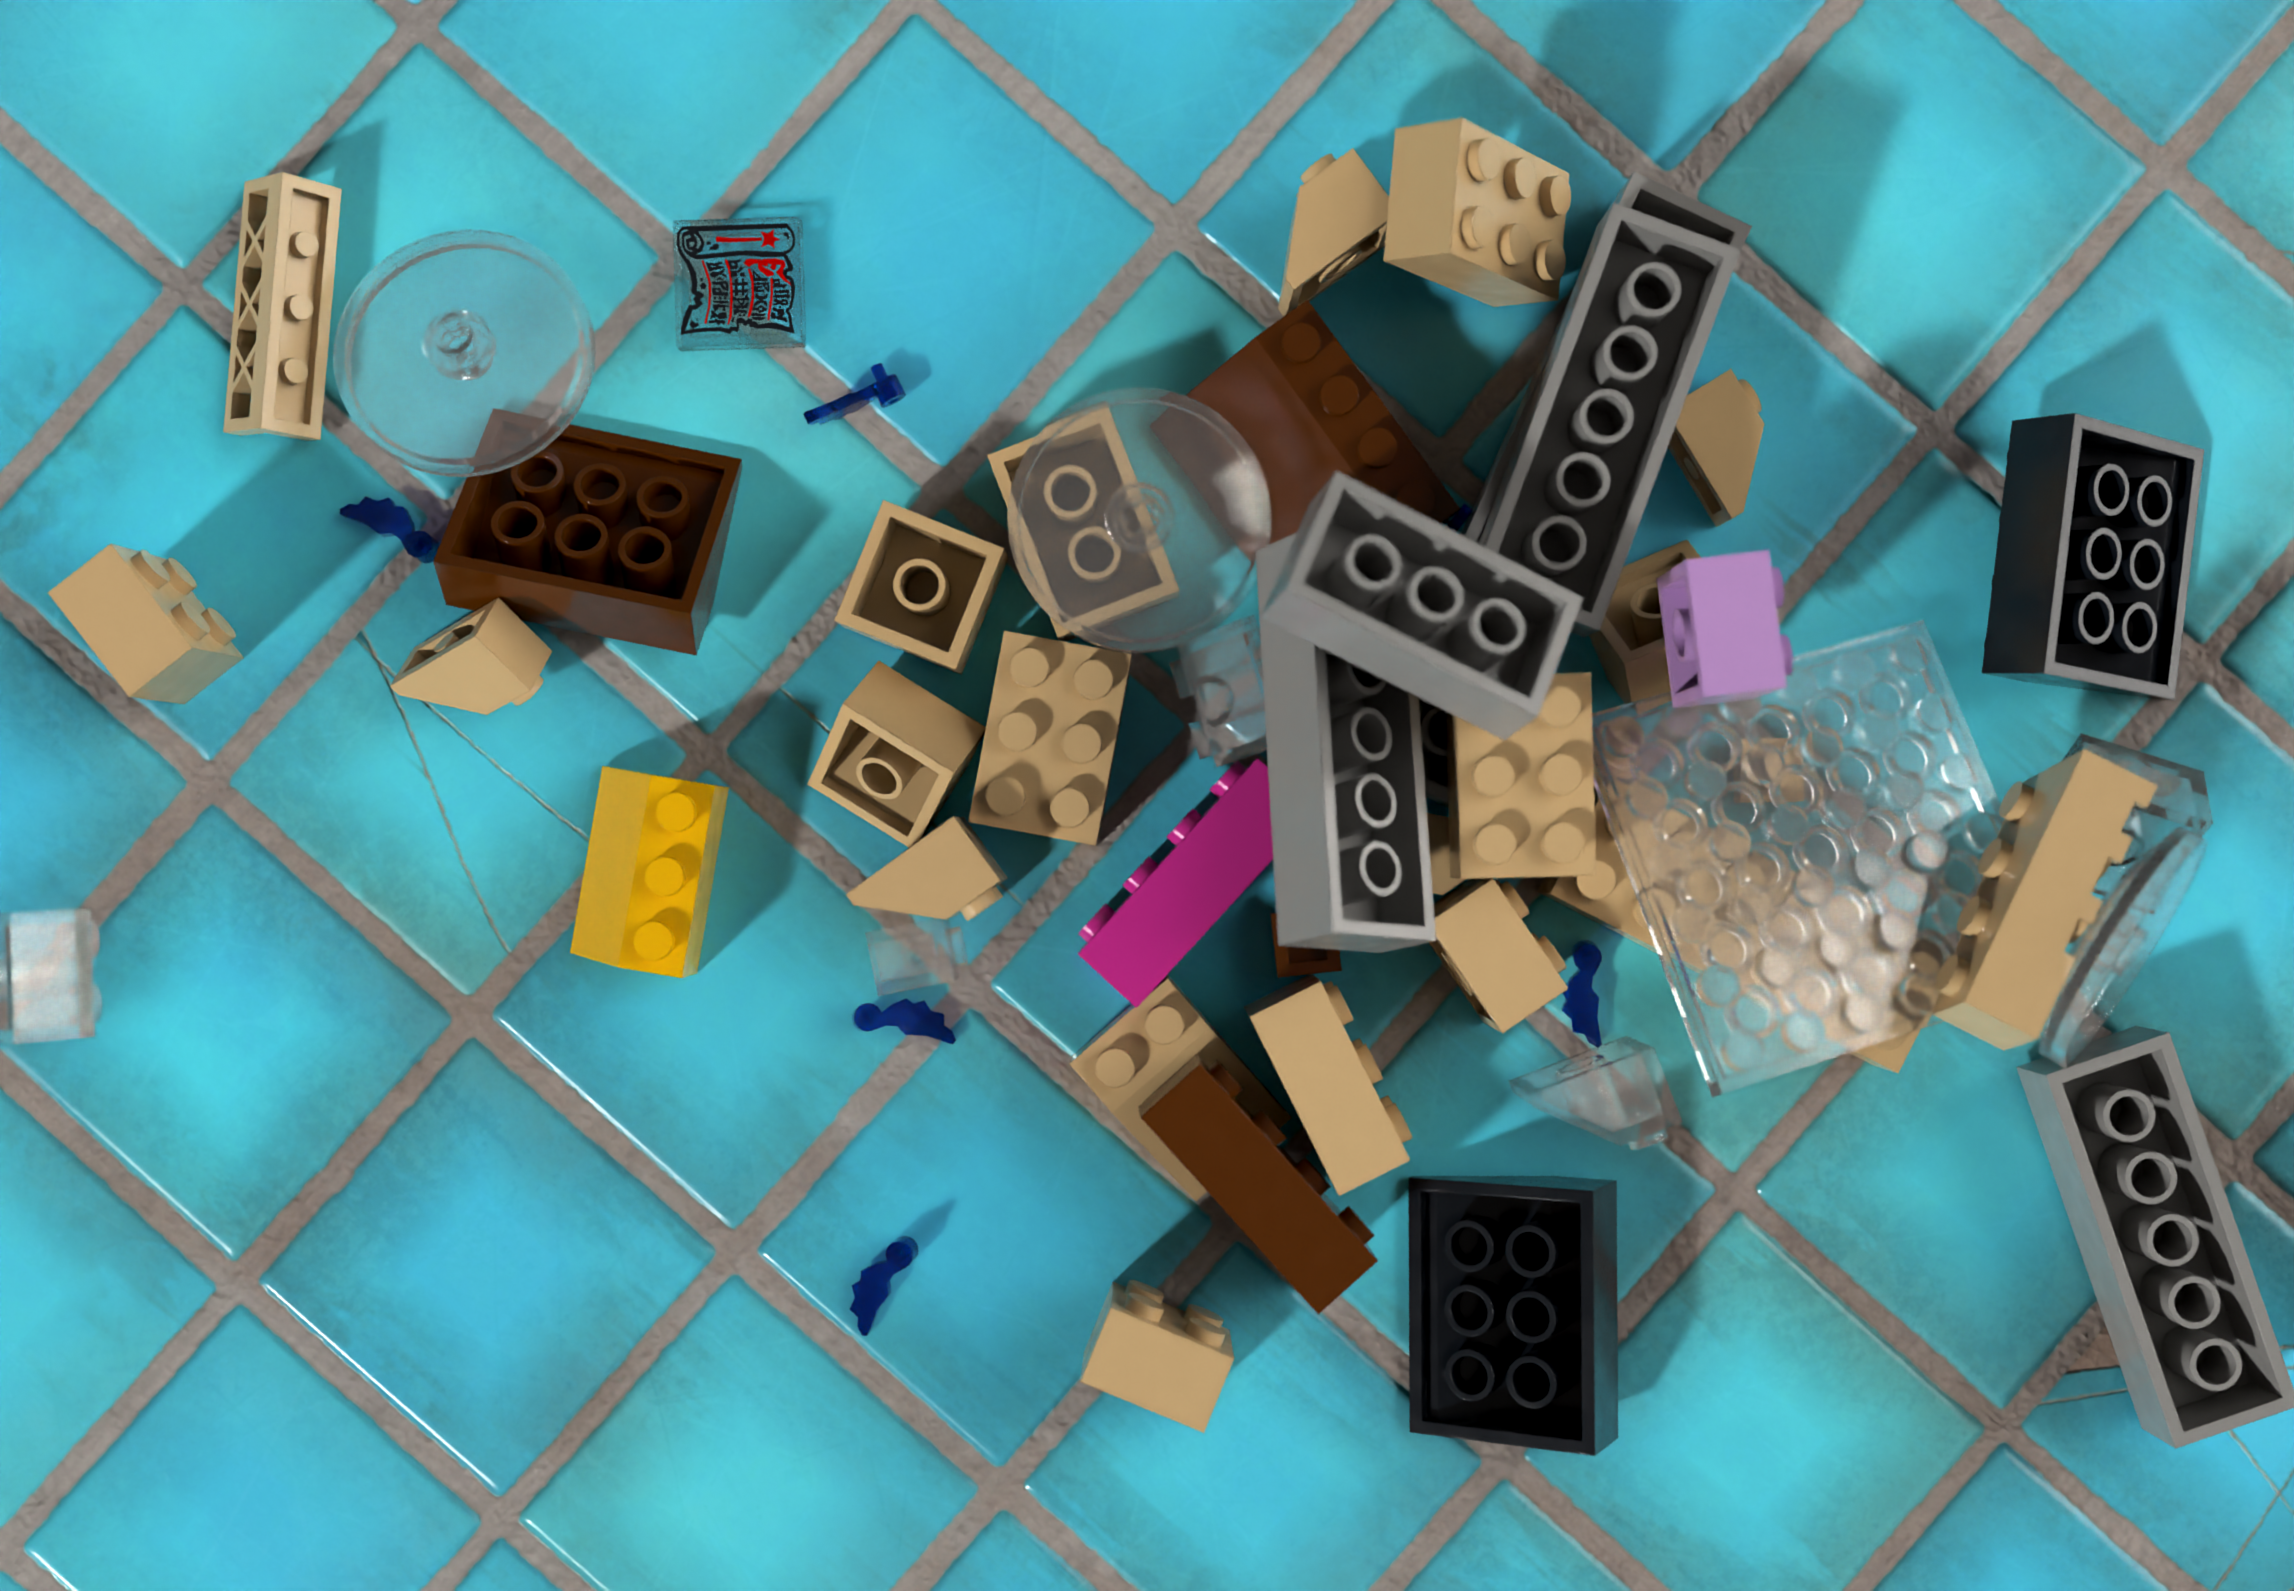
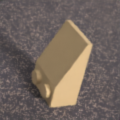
[1069,974,1292,1201]

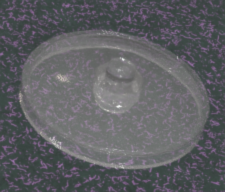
[333,229,596,477]
[1007,387,1272,653]
[2038,826,2208,1068]

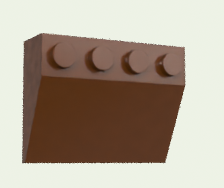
[1150,299,1460,573]
[433,409,742,656]

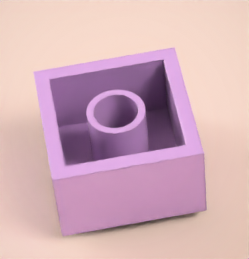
[1657,550,1793,708]

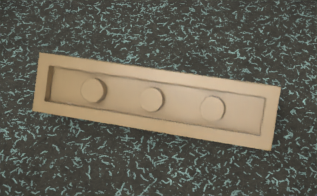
[223,172,342,441]

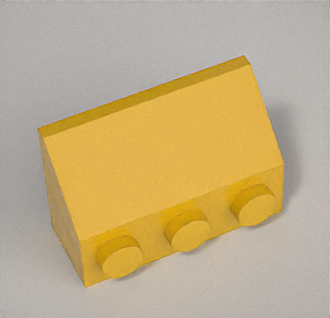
[570,766,729,978]

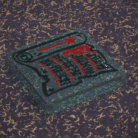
[673,217,806,351]

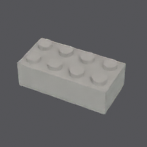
[1260,471,1583,741]

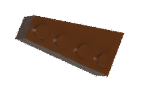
[1138,1055,1378,1315]

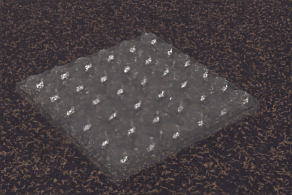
[1592,620,2074,1098]

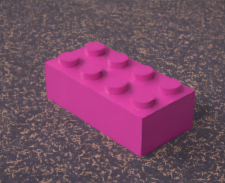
[1078,758,1273,1008]

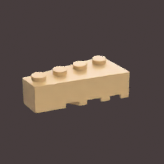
[1932,749,2158,1051]

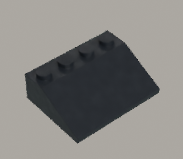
[1982,413,2204,700]
[1408,1176,1618,1456]

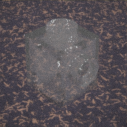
[865,918,968,996]

